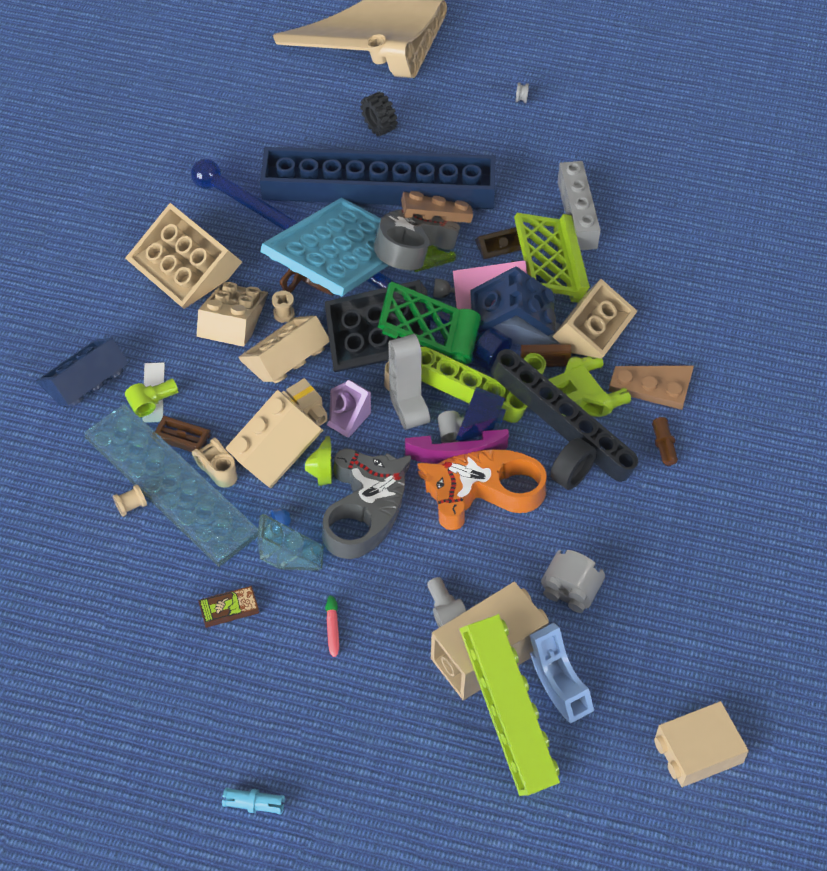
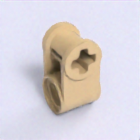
[192,438,237,488]

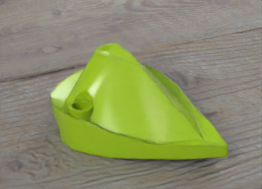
[305,436,332,486]

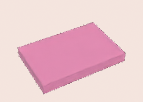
[453,260,527,309]

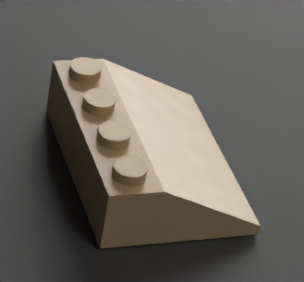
[125,203,242,309]

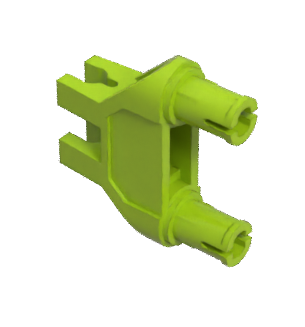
[548,356,631,417]

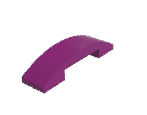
[405,429,509,464]

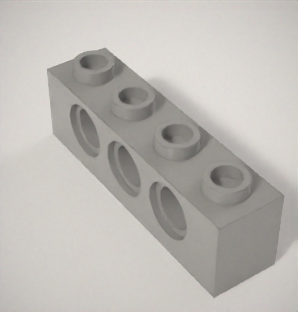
[558,161,600,250]

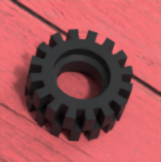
[360,91,398,136]

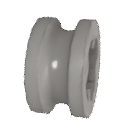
[516,82,529,103]

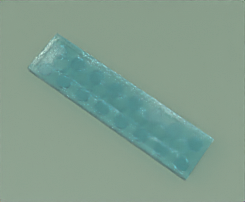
[84,404,260,567]

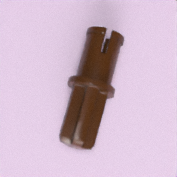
[652,417,678,466]

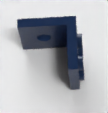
[470,266,556,336]

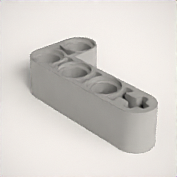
[388,334,430,430]

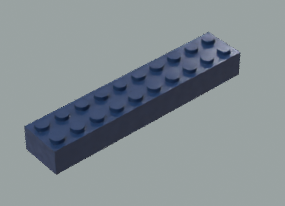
[260,147,496,209]

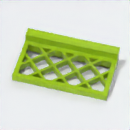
[514,213,590,303]

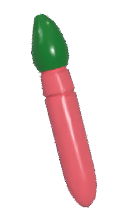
[325,595,339,657]

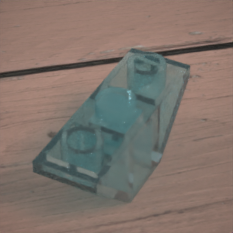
[257,514,324,571]

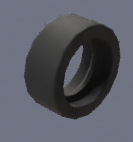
[550,438,597,490]

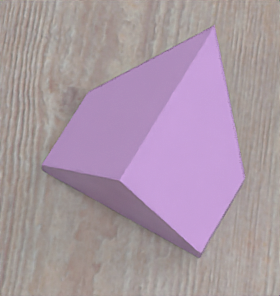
[327,380,371,437]

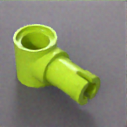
[125,378,179,417]

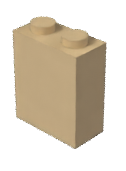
[654,701,749,787]

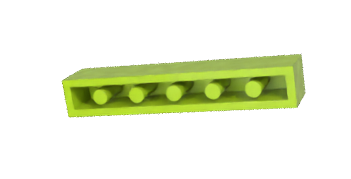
[459,614,560,796]

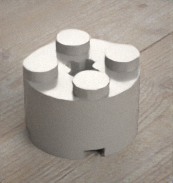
[541,550,605,613]

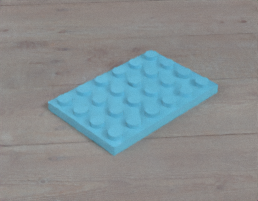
[260,197,389,297]

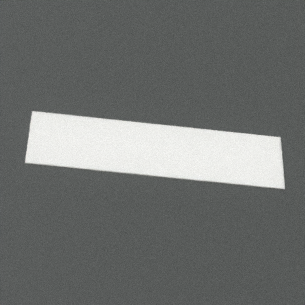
[142,362,165,423]

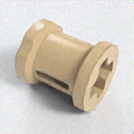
[272,291,295,323]
[113,485,147,517]

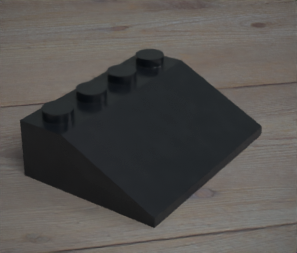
[324,280,431,372]

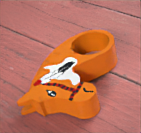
[418,450,546,530]

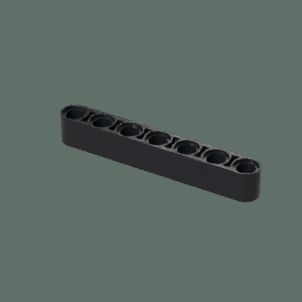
[491,349,638,482]

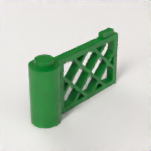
[378,281,481,365]

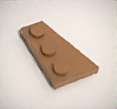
[401,191,473,223]
[609,366,694,410]

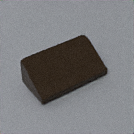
[475,227,521,260]

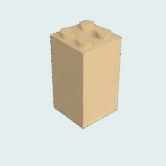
[431,581,549,701]

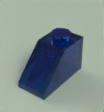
[456,387,506,442]

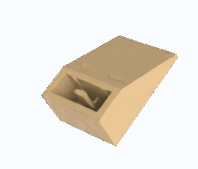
[197,282,268,346]

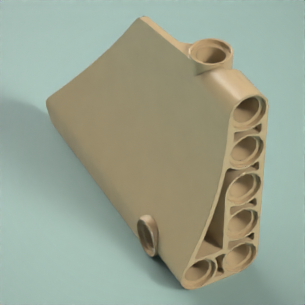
[273,0,447,78]

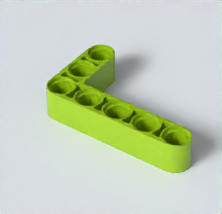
[421,347,546,423]

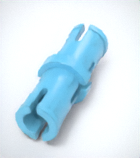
[222,787,285,814]

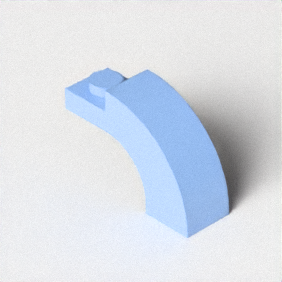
[530,623,594,724]

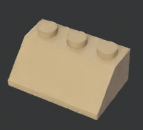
[552,279,637,359]
[239,316,330,383]
[225,390,323,488]

